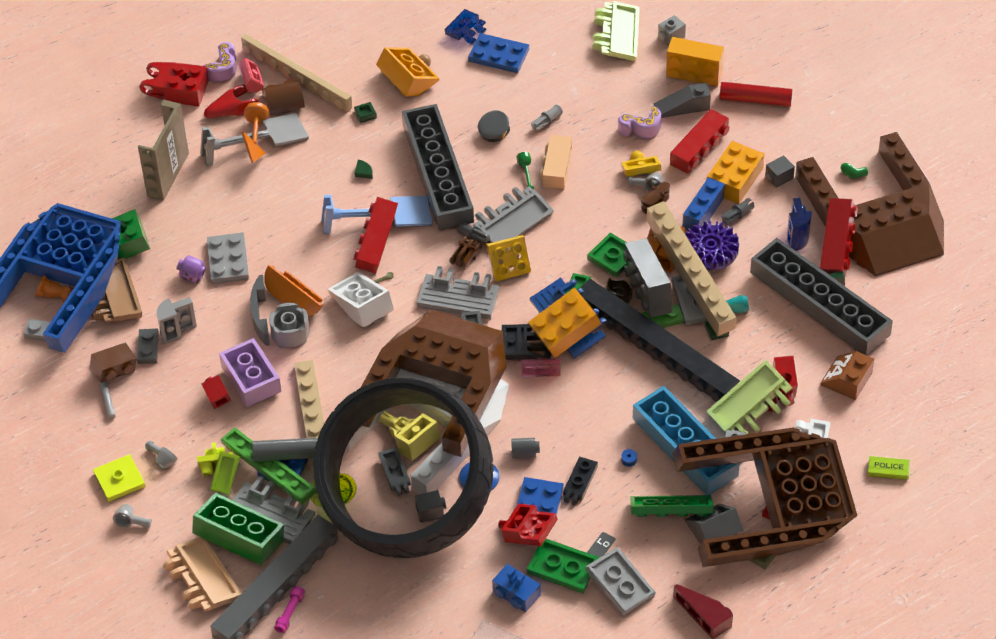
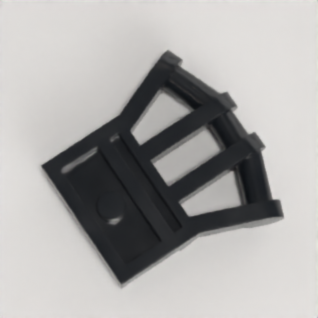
[502,324,552,367]

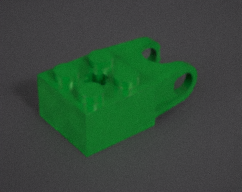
[112,209,150,259]

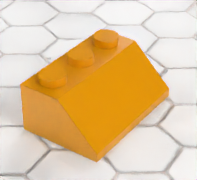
[376,47,440,97]

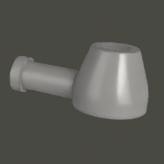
[628,172,663,192]
[145,440,178,469]
[113,504,152,529]

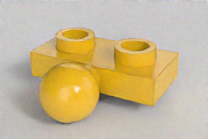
[621,151,662,177]

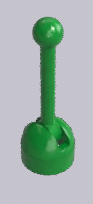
[516,152,534,190]

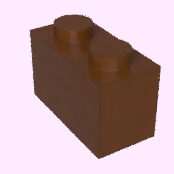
[90,342,137,383]

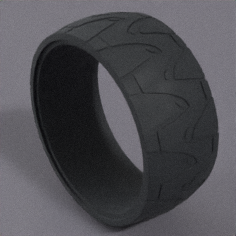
[313,378,494,558]

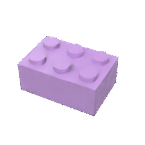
[219,338,282,408]

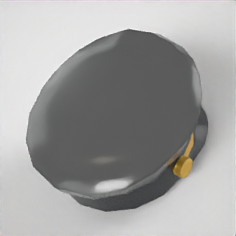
[477,110,510,142]

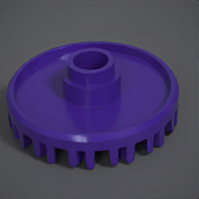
[685,220,739,270]

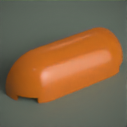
[264,265,323,317]

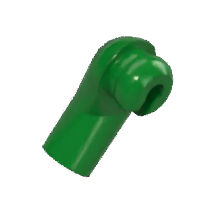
[840,163,868,179]

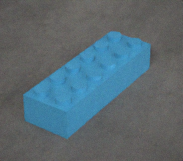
[632,386,740,495]

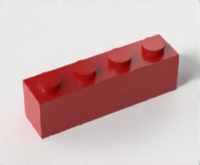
[670,109,730,174]
[353,197,398,274]
[820,198,858,276]

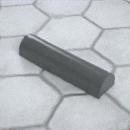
[251,438,318,461]

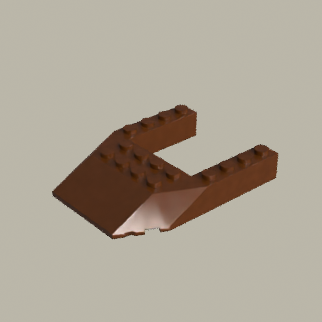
[795,132,944,276]
[360,309,506,457]
[673,427,858,568]

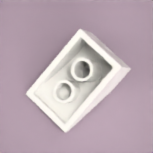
[327,272,394,327]

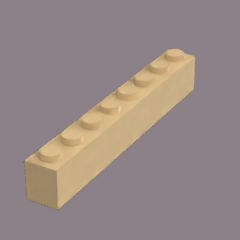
[646,201,736,336]

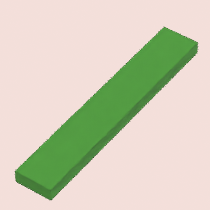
[220,428,316,505]

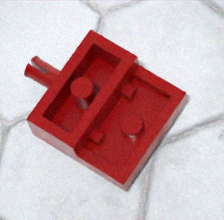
[498,504,558,546]

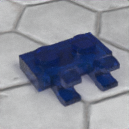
[444,9,487,44]

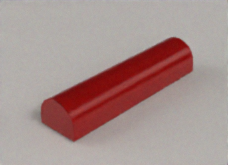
[719,82,793,107]

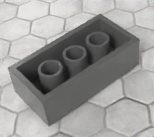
[623,238,672,318]

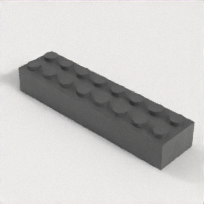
[402,104,474,231]
[750,238,893,355]

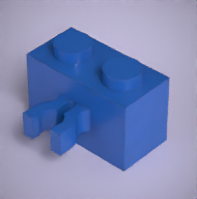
[492,564,541,612]

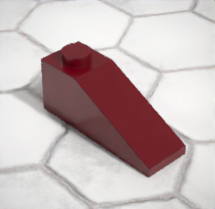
[673,584,733,639]

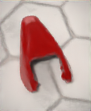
[204,84,259,118]

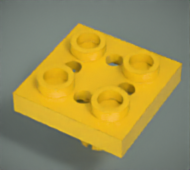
[487,235,531,282]

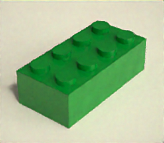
[192,492,284,565]

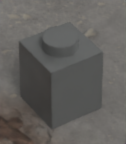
[765,155,795,188]
[415,490,447,523]

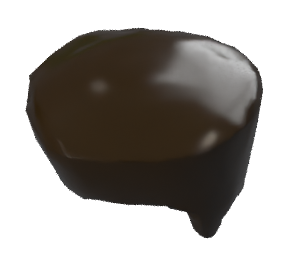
[604,277,633,304]

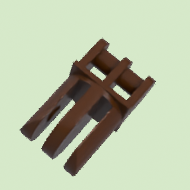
[641,182,670,214]
[449,236,482,269]

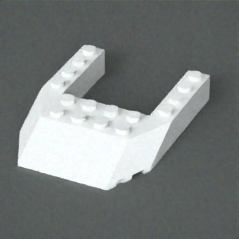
[346,369,509,494]

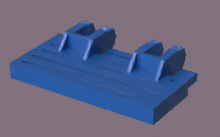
[529,277,606,359]

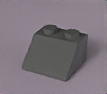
[685,504,744,544]

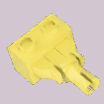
[379,411,440,461]

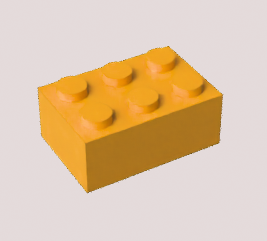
[666,37,724,86]
[707,141,765,204]
[528,288,601,358]

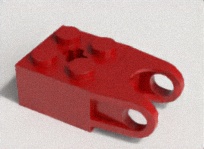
[139,62,209,107]

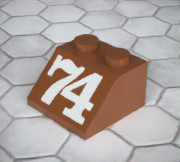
[820,351,874,400]

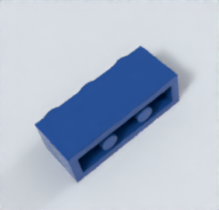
[682,177,725,231]

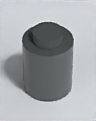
[511,437,540,458]

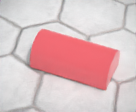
[239,58,264,93]

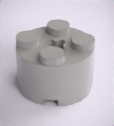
[269,303,310,348]

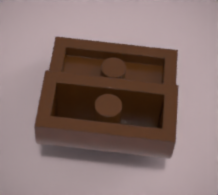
[262,80,305,115]

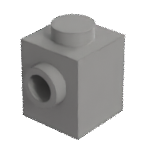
[658,15,686,46]

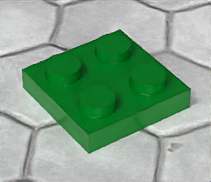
[587,232,627,277]

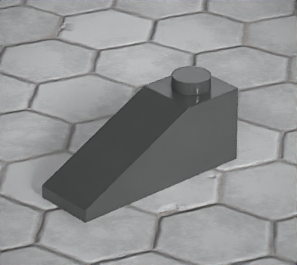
[654,83,711,118]

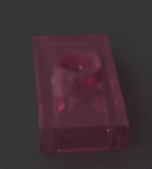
[521,358,561,377]

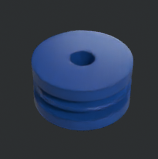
[621,449,637,467]

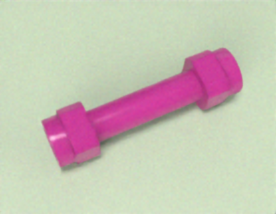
[274,586,305,633]

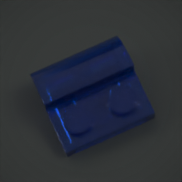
[787,198,812,251]

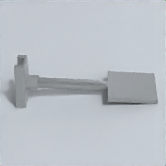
[200,113,309,166]

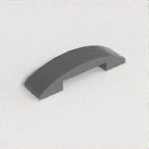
[250,275,270,346]

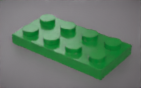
[630,495,713,517]

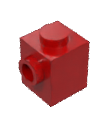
[201,375,232,409]

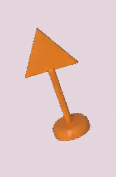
[241,102,269,163]

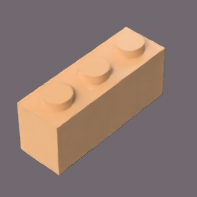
[540,135,572,190]

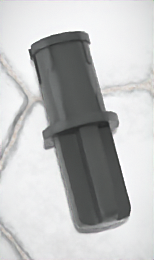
[721,198,755,224]
[457,222,490,244]

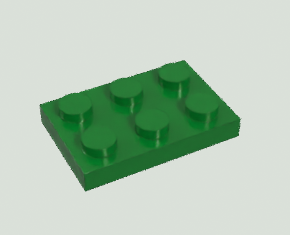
[527,539,600,594]

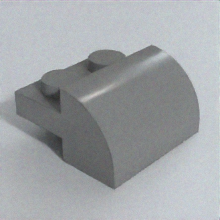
[157,297,197,344]

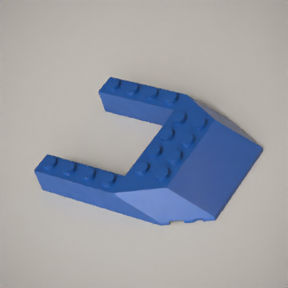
[0,203,121,353]

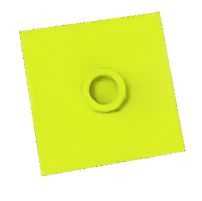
[93,454,146,502]

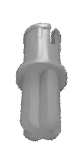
[531,104,563,131]

